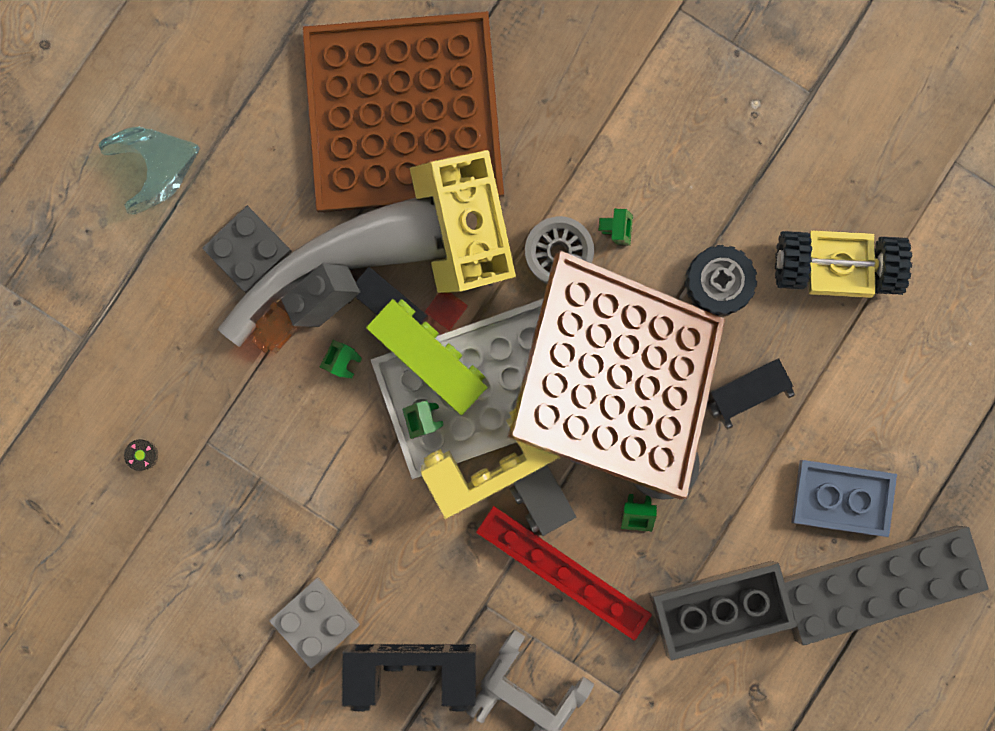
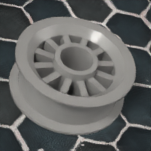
[525,216,594,284]

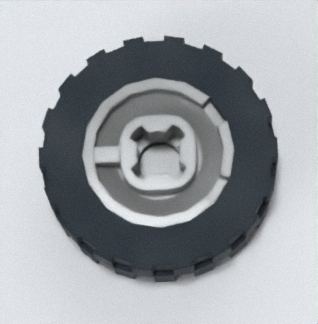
[685,245,758,316]

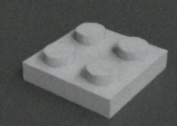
[269,577,360,669]

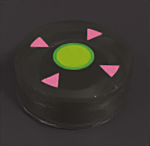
[124,439,158,471]

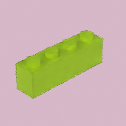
[366,299,488,416]

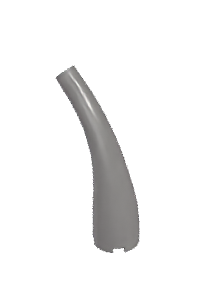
[217,196,447,347]

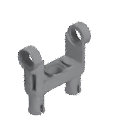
[466,629,594,731]

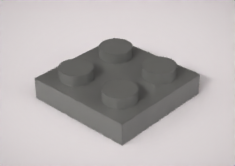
[202,205,292,293]

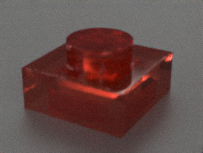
[424,292,468,332]

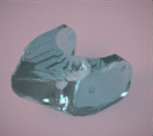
[98,127,200,215]

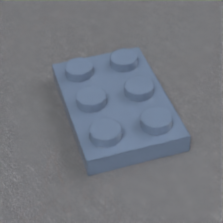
[791,460,897,537]

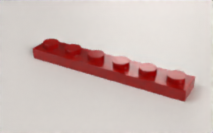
[476,506,653,641]

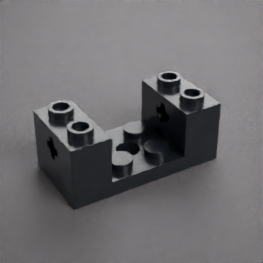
[342,644,476,712]

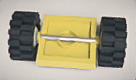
[775,230,912,298]

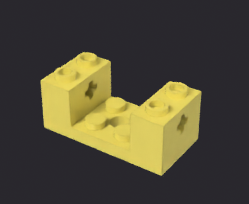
[410,150,516,293]
[421,409,560,519]

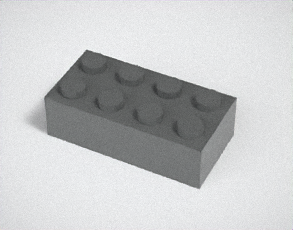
[649,561,797,661]

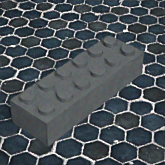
[783,525,989,646]

